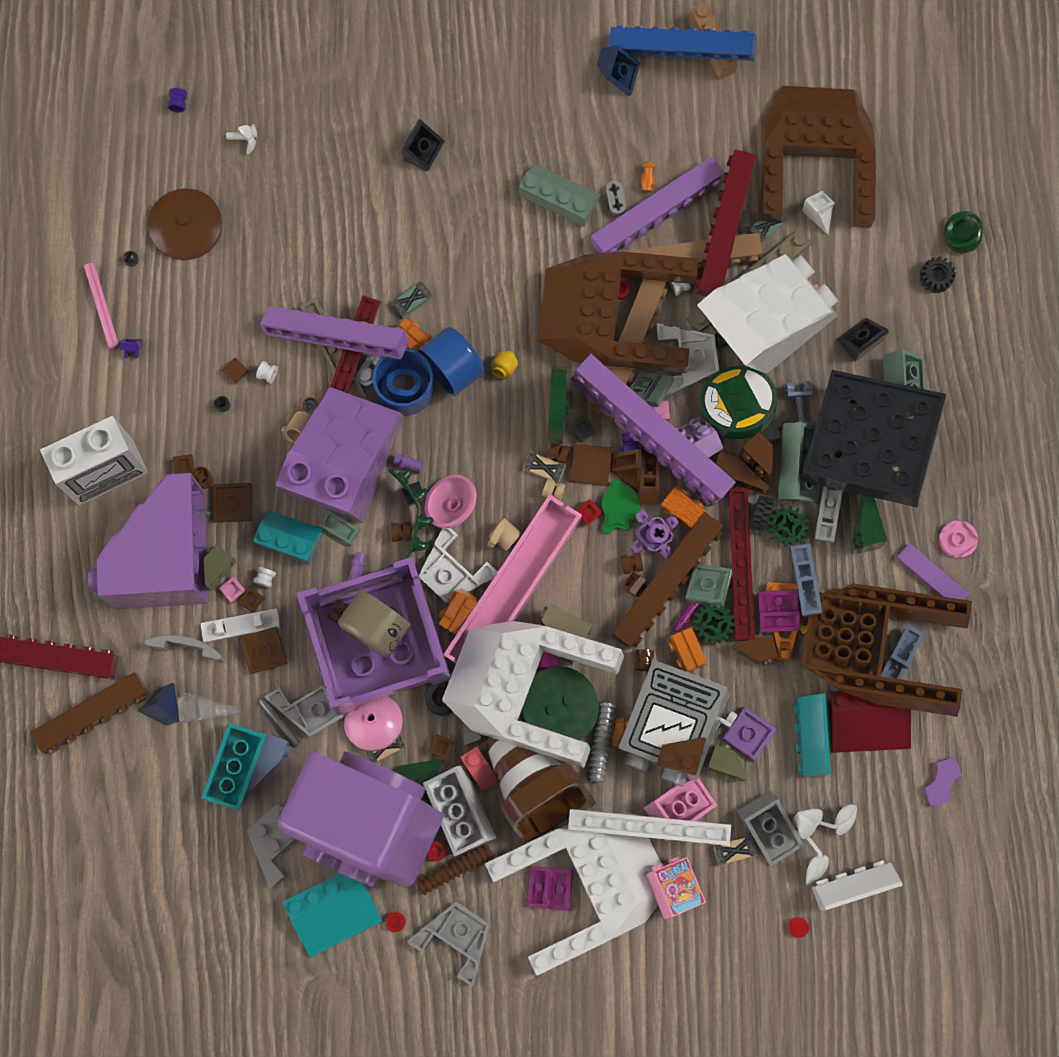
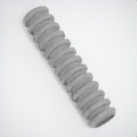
[587,702,616,782]

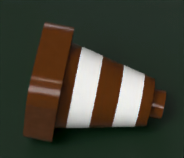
[486,737,590,841]

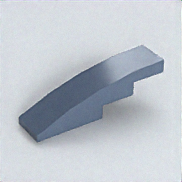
[791,544,822,616]
[881,625,925,679]

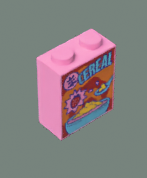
[646,856,706,920]

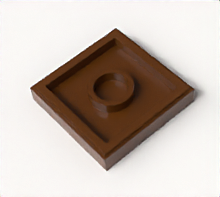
[570,444,612,486]
[213,483,252,523]
[239,626,288,674]

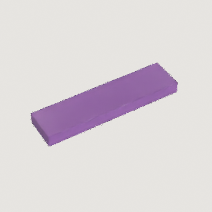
[897,543,969,600]

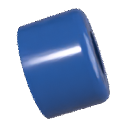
[418,327,484,396]
[373,349,435,416]

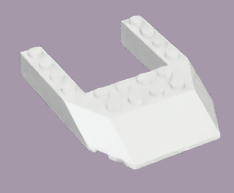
[442,621,624,768]
[485,813,661,976]

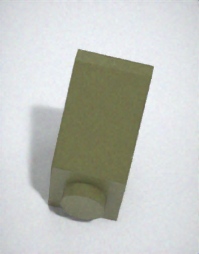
[204,544,237,591]
[707,743,747,781]

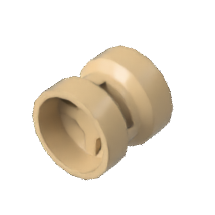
[542,478,566,501]

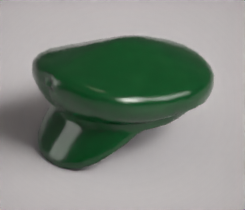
[944,211,983,254]

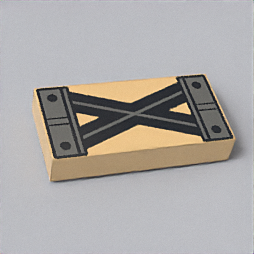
[523,451,565,483]
[364,734,406,763]
[713,835,757,866]

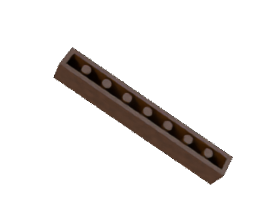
[612,512,723,649]

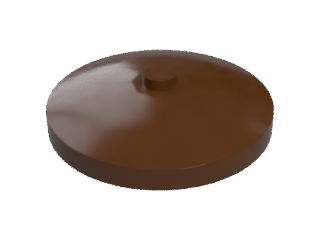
[148,188,223,260]

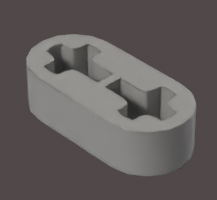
[606,181,626,217]

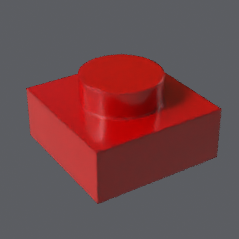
[576,499,602,526]

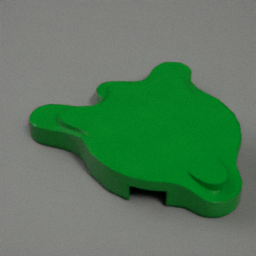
[602,480,649,535]

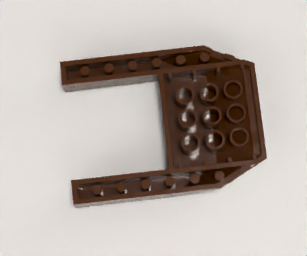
[761,86,876,228]
[538,251,698,374]
[801,583,972,717]

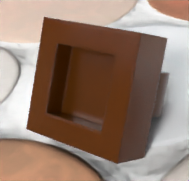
[621,573,647,597]

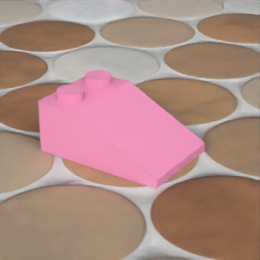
[644,777,717,841]

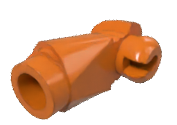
[640,161,656,191]
[611,717,630,749]

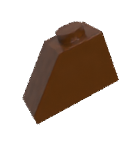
[732,635,778,666]

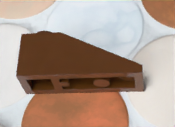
[638,446,660,505]
[716,451,769,495]

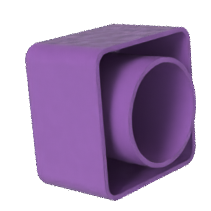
[277,751,445,887]

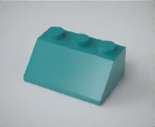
[253,511,323,565]

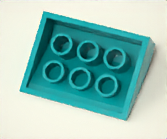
[282,873,383,958]

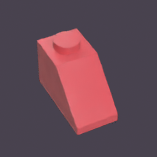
[460,747,498,792]

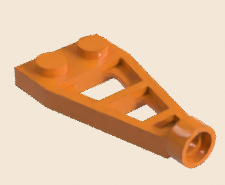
[766,582,802,661]

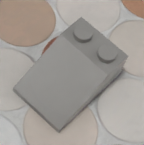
[737,790,804,866]

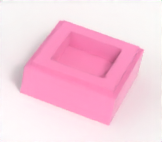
[219,576,246,604]

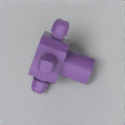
[630,510,678,559]

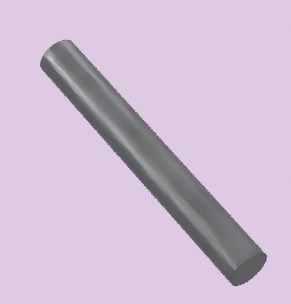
[258,698,300,748]

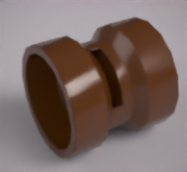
[546,444,571,464]
[191,466,213,489]
[391,522,412,542]
[621,552,643,575]
[327,599,348,623]
[634,649,655,672]

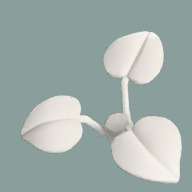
[792,804,857,885]

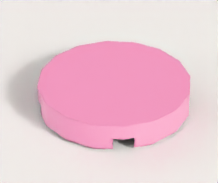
[939,520,978,559]

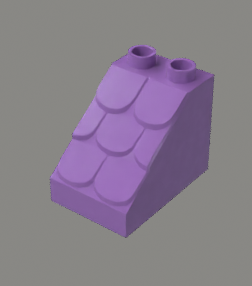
[276,387,403,522]
[88,473,208,609]

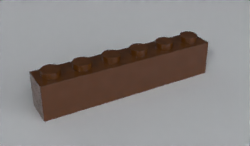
[31,672,150,755]

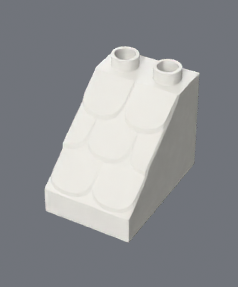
[697,254,839,374]

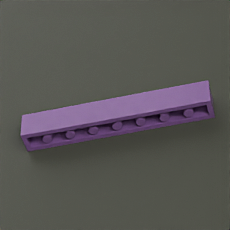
[591,156,724,253]
[260,306,409,360]

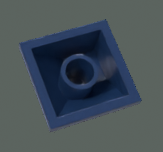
[597,45,640,96]

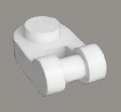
[357,354,379,388]

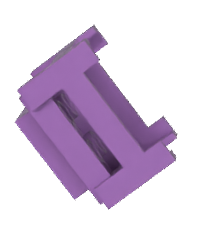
[297,557,451,716]

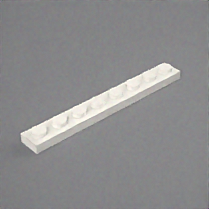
[568,809,731,845]

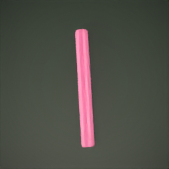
[84,263,119,349]

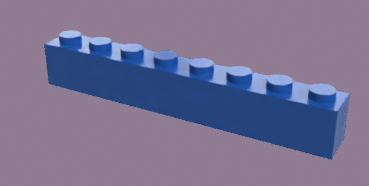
[608,25,757,61]

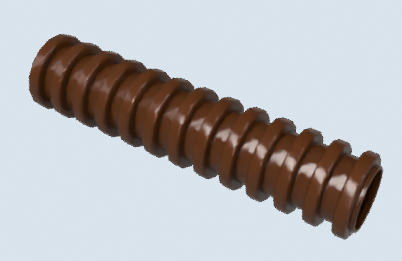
[417,843,494,895]

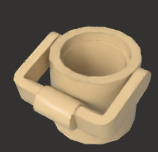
[281,411,311,443]
[487,518,522,551]

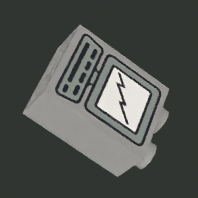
[619,660,730,787]

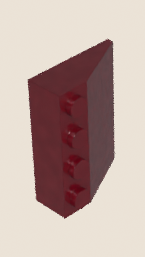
[827,691,911,753]

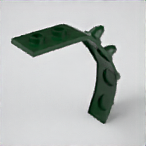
[373,468,434,573]

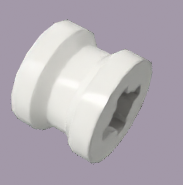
[669,282,690,296]
[256,361,278,384]
[253,567,276,588]

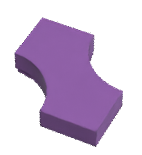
[924,757,962,807]

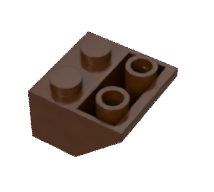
[739,432,773,483]

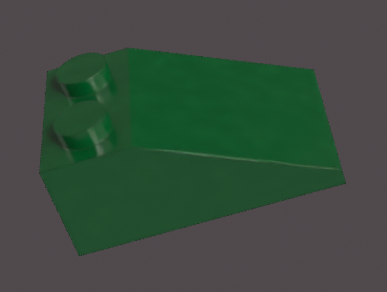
[852,495,887,554]

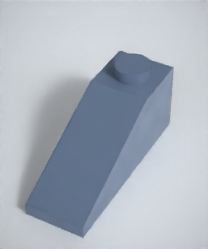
[247,734,292,793]

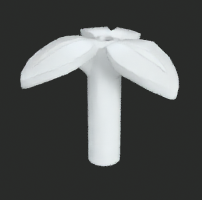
[226,124,257,155]

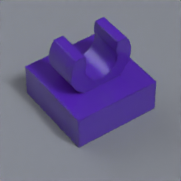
[120,339,143,359]

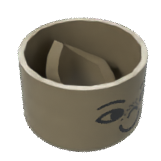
[338,590,411,657]

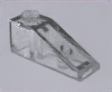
[177,693,242,723]

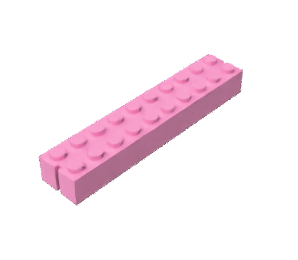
[443,494,582,665]

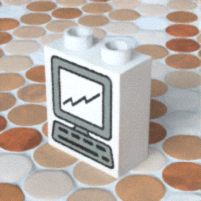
[40,416,148,506]

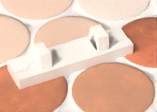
[200,608,281,643]

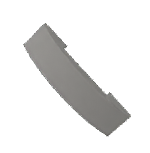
[145,635,225,662]

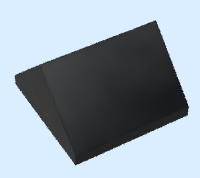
[401,119,445,171]
[837,318,889,362]

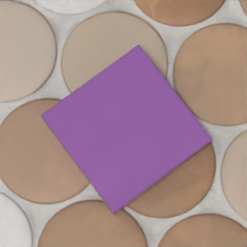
[722,706,777,761]

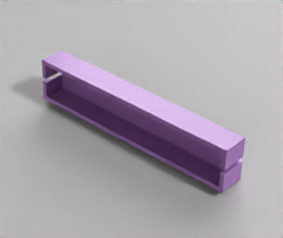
[570,354,736,506]

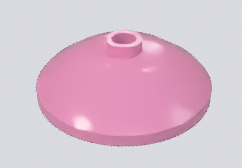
[425,475,477,529]
[344,696,403,751]

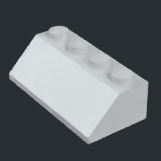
[423,765,496,856]
[812,860,903,911]

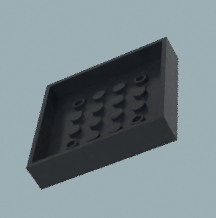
[802,370,946,508]

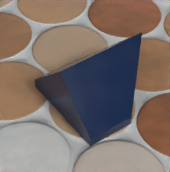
[138,683,179,725]

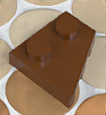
[657,737,707,776]

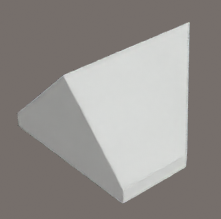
[802,191,835,235]

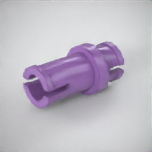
[393,453,424,474]
[348,552,367,580]

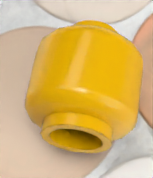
[490,351,518,379]

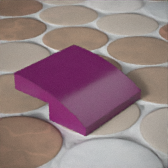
[758,589,800,632]
[527,866,574,911]

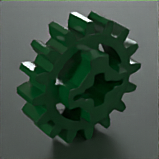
[767,505,809,547]
[692,604,735,645]

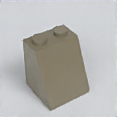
[540,603,592,665]

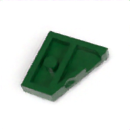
[397,759,442,796]

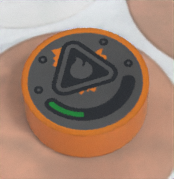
[301,396,320,415]

